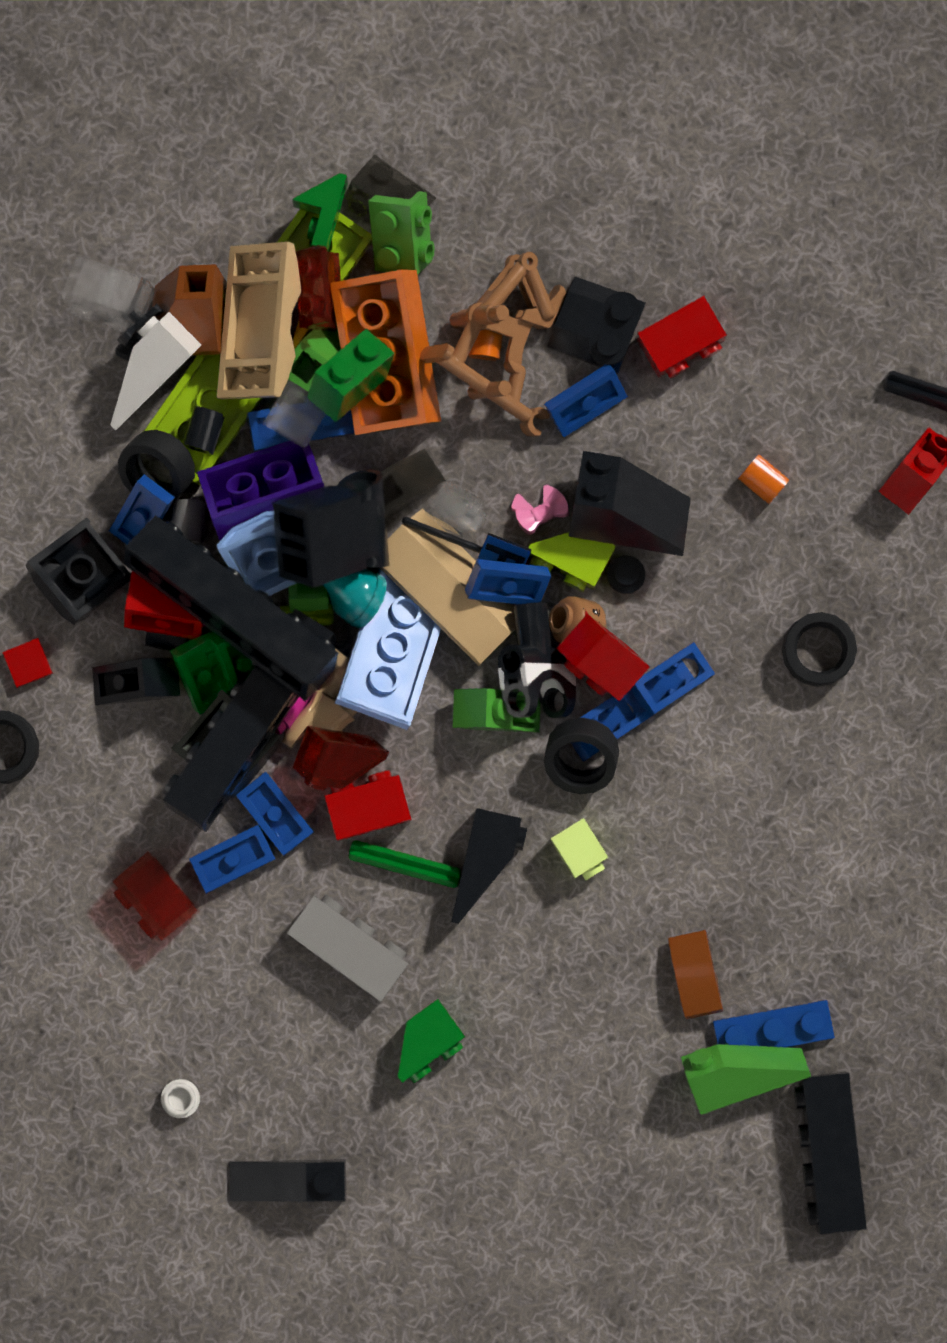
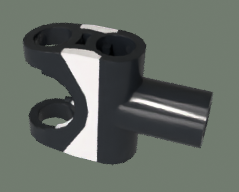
[498,602,576,718]

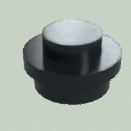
[607,555,645,594]

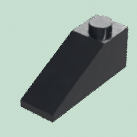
[451,808,527,924]
[229,1159,347,1202]

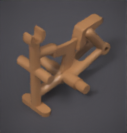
[420,252,566,437]

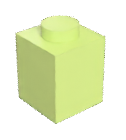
[550,818,608,881]

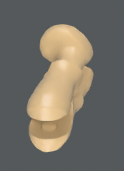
[282,648,357,765]

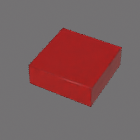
[2,638,53,688]

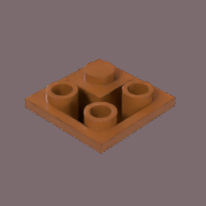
[152,264,227,355]

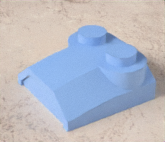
[217,511,297,596]

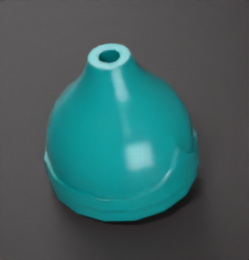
[323,569,387,628]

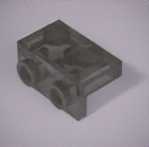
[342,154,436,224]

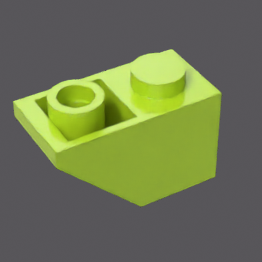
[528,532,616,592]

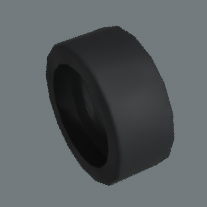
[118,430,195,503]
[782,612,857,687]
[0,710,39,784]
[543,718,619,794]

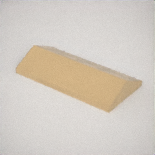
[379,508,519,666]

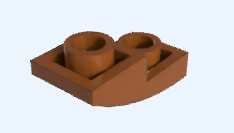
[668,930,724,1020]

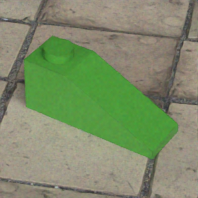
[681,1044,811,1115]

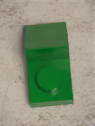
[292,173,348,256]

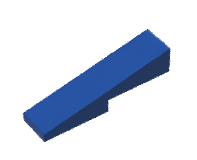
[571,642,715,762]

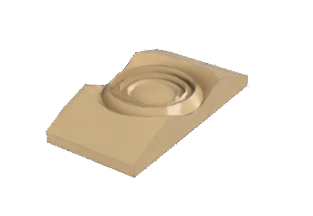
[217,242,301,400]

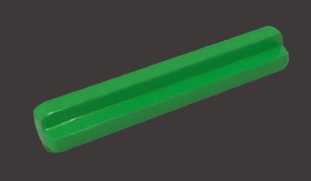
[348,840,461,888]

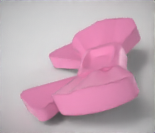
[511,485,569,535]

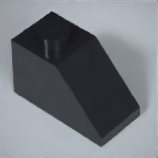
[92,658,180,706]

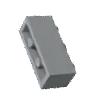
[287,894,408,1002]

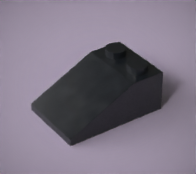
[568,451,691,556]

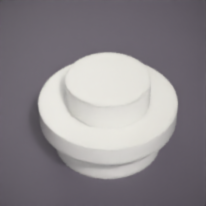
[161,1079,200,1118]

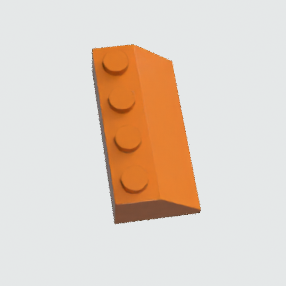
[330,269,442,435]

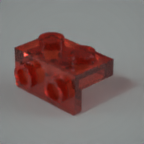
[296,245,341,331]

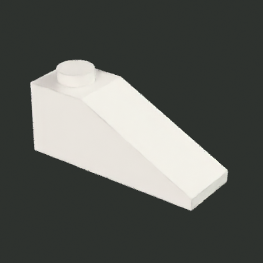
[110,312,201,430]

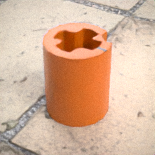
[468,329,503,361]
[738,455,789,505]

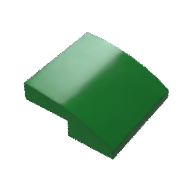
[170,632,254,715]

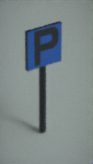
[402,517,532,564]

